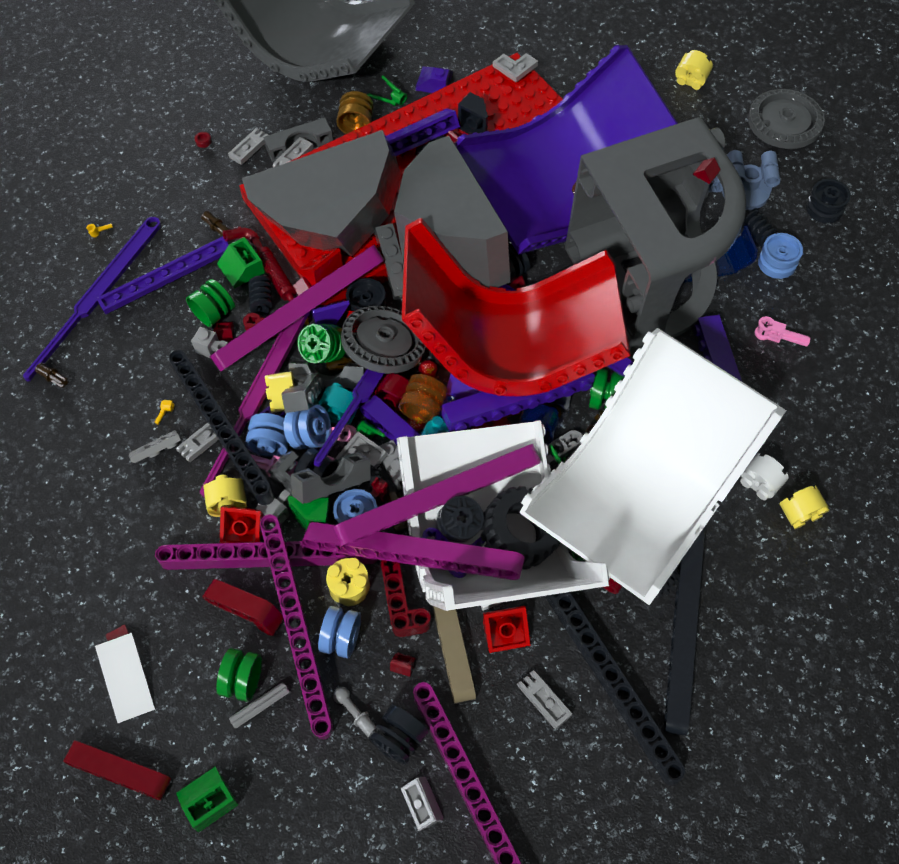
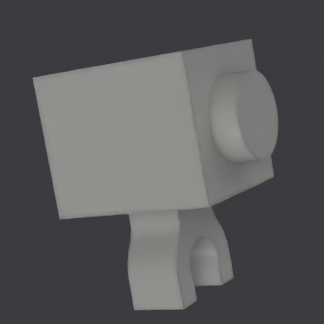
[191,327,228,358]
[256,489,291,528]

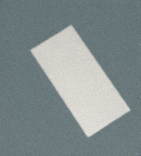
[95,633,155,723]

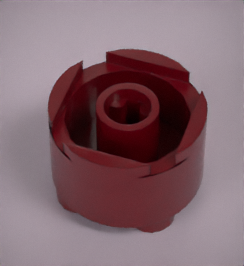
[373,373,417,415]

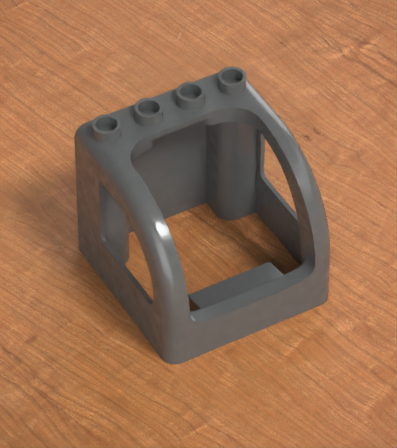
[565,117,746,355]

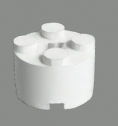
[740,453,788,500]

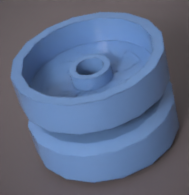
[758,233,803,279]
[284,405,331,449]
[245,413,289,457]
[333,489,377,525]
[318,606,361,659]

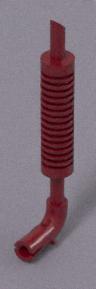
[223,226,296,302]

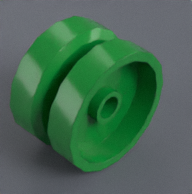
[589,368,623,410]
[216,648,262,702]

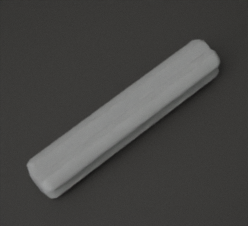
[229,683,289,728]

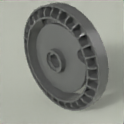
[748,89,825,149]
[341,306,426,374]

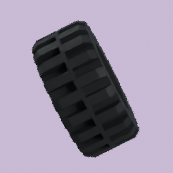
[480,486,560,570]

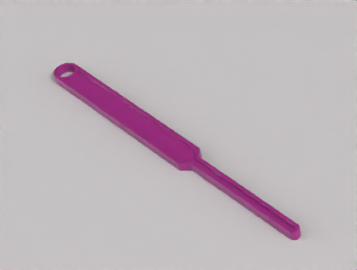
[200,311,310,497]

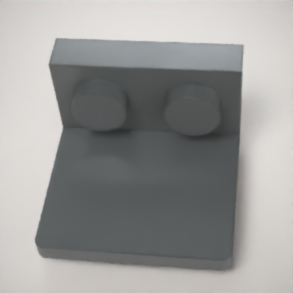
[268,451,298,496]

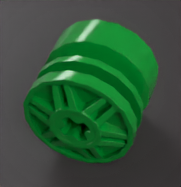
[186,279,235,327]
[298,324,345,363]

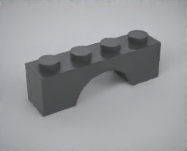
[263,117,333,162]
[374,223,404,300]
[289,359,366,391]
[281,372,324,413]
[291,451,370,504]

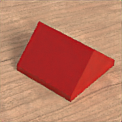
[298,248,343,285]
[220,505,264,543]
[483,606,531,653]

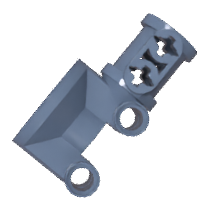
[708,150,780,210]

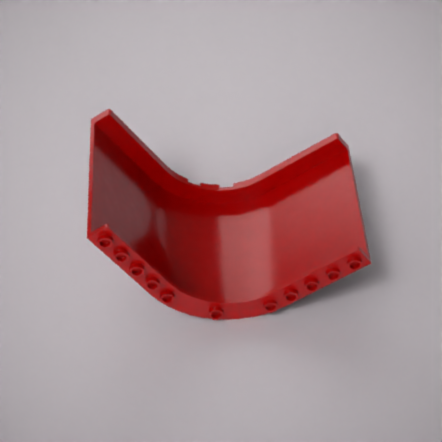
[402,218,630,396]

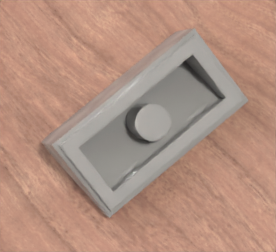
[401,777,444,831]

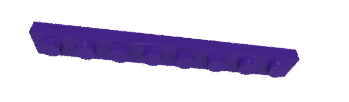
[96,236,229,315]

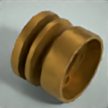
[337,91,374,134]

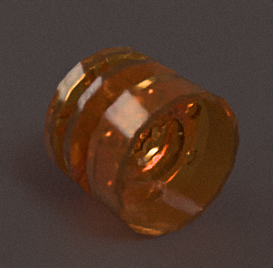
[398,374,448,423]

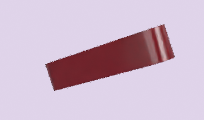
[63,740,171,801]

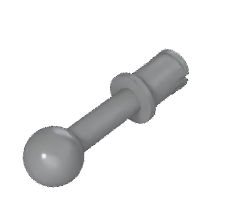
[333,687,378,739]

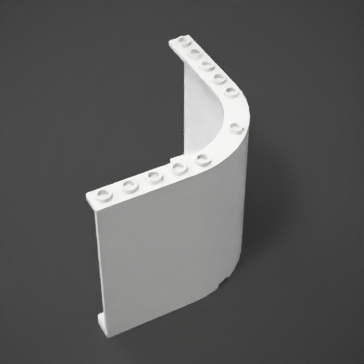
[520,328,787,605]
[397,420,610,611]

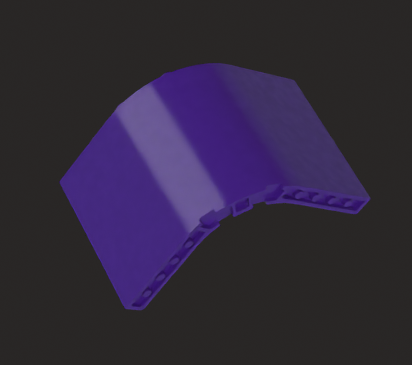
[454,45,678,254]

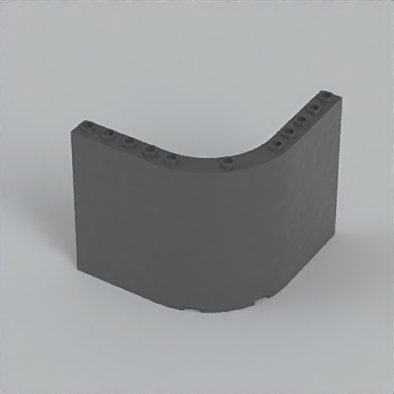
[214,0,415,82]

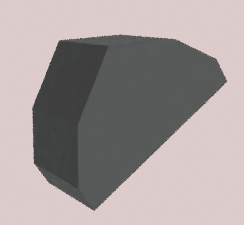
[242,130,401,256]
[394,136,510,288]

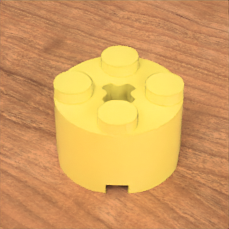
[675,50,713,90]
[265,372,294,413]
[203,475,247,517]
[780,485,829,529]
[326,558,370,606]

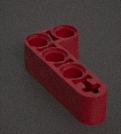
[381,560,431,637]
[202,579,284,636]

